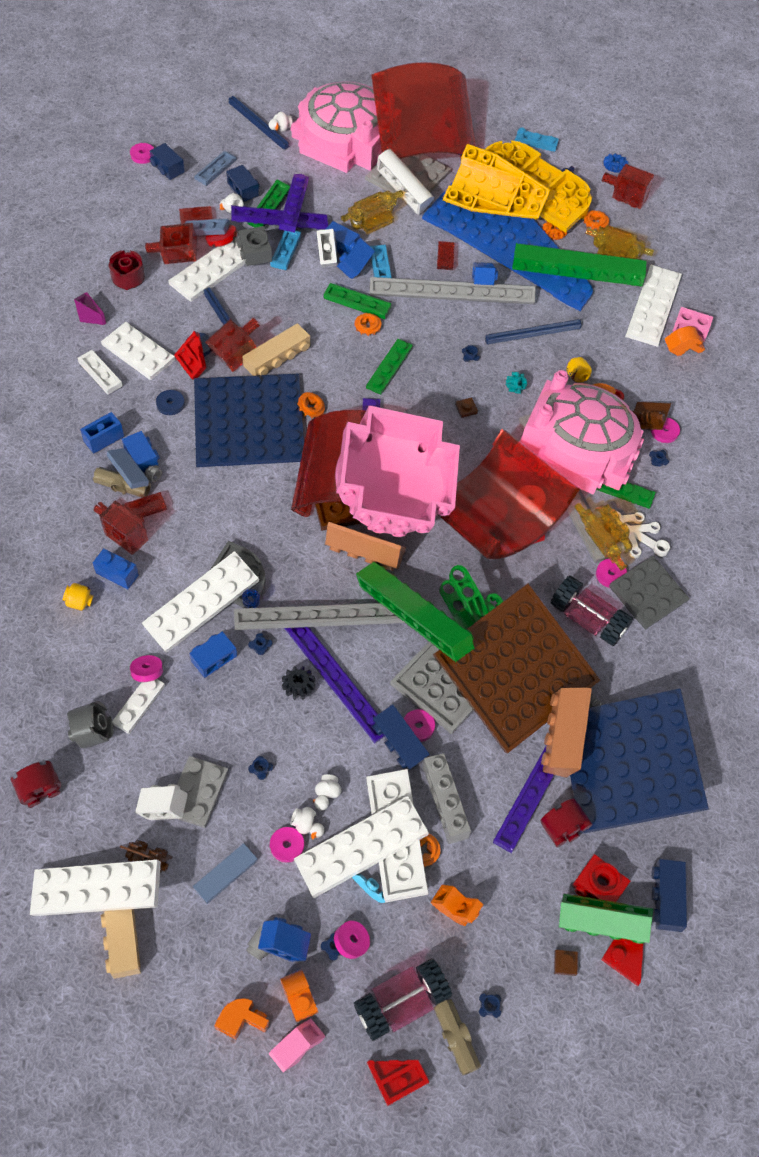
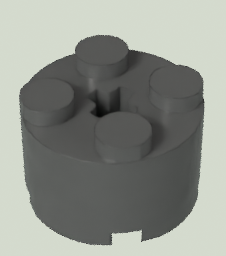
[67,701,114,749]

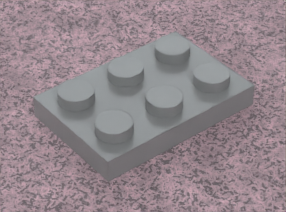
[177,756,229,828]

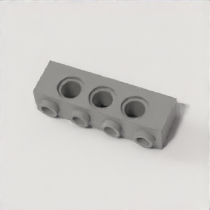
[423,753,471,844]

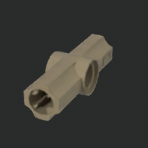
[93,467,151,498]
[433,999,481,1076]

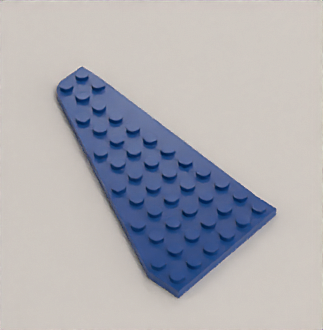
[422,182,593,312]

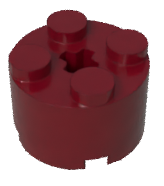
[109,250,145,290]
[10,761,61,808]
[540,798,593,848]

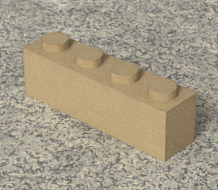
[243,323,310,376]
[101,909,141,979]

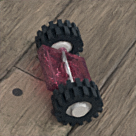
[550,575,633,646]
[353,958,452,1041]

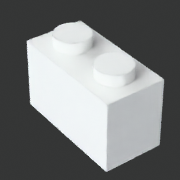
[317,229,338,267]
[135,784,188,820]

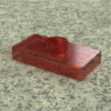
[179,206,213,224]
[437,241,455,270]
[125,492,167,522]

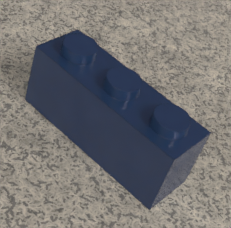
[372,704,430,771]
[651,859,687,932]

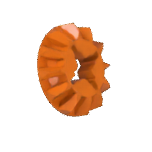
[584,210,609,231]
[542,221,567,240]
[354,313,381,336]
[297,392,325,419]
[420,834,440,868]

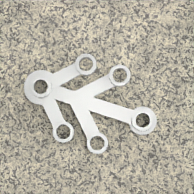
[604,511,670,559]

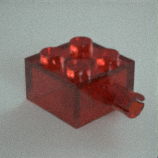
[602,164,654,209]
[145,223,197,264]
[205,318,260,372]
[93,501,148,555]

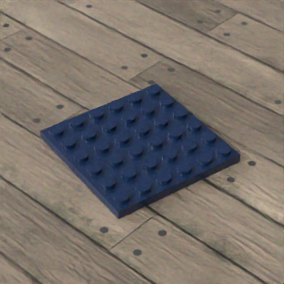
[194,374,305,467]
[570,688,709,834]

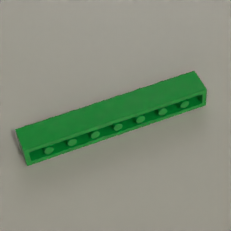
[512,243,646,287]
[356,562,475,662]

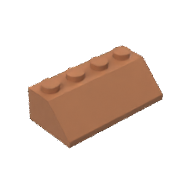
[325,522,406,571]
[541,688,592,778]

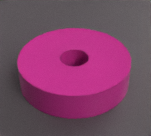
[130,143,154,164]
[651,418,680,443]
[596,559,627,588]
[130,655,163,682]
[404,709,435,742]
[270,827,304,863]
[334,921,370,959]

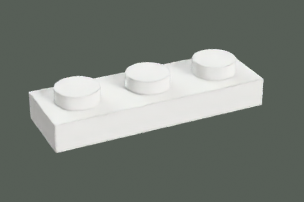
[78,350,122,394]
[112,679,165,734]

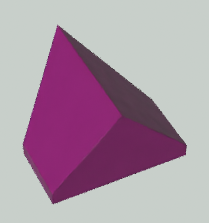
[74,292,106,325]

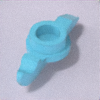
[352,874,385,903]

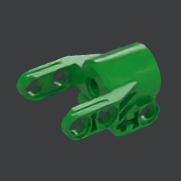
[439,565,503,629]

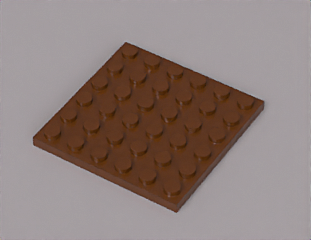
[433,584,601,754]

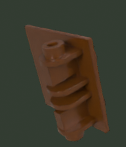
[632,402,671,430]
[120,840,173,873]

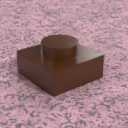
[455,397,478,418]
[554,950,578,976]

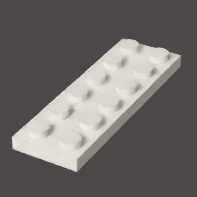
[168,234,246,302]
[625,265,682,347]
[142,551,259,653]
[366,769,429,903]
[294,796,429,898]
[30,860,161,916]

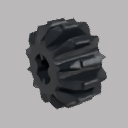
[282,665,315,700]

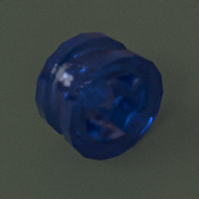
[242,589,260,608]

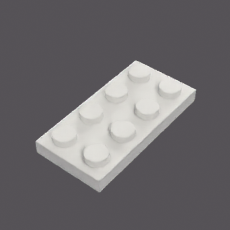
[101,322,175,380]

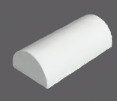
[377,149,434,215]

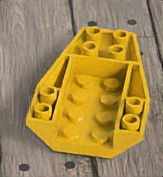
[443,144,550,219]

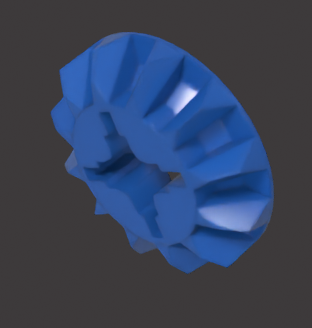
[603,153,628,173]

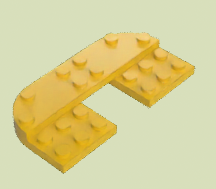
[484,141,592,233]

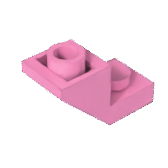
[269,1018,326,1072]

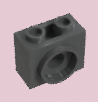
[236,226,272,266]

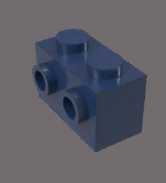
[150,143,185,180]
[226,164,260,202]

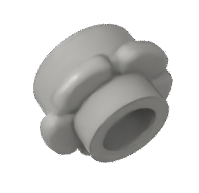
[145,465,162,483]

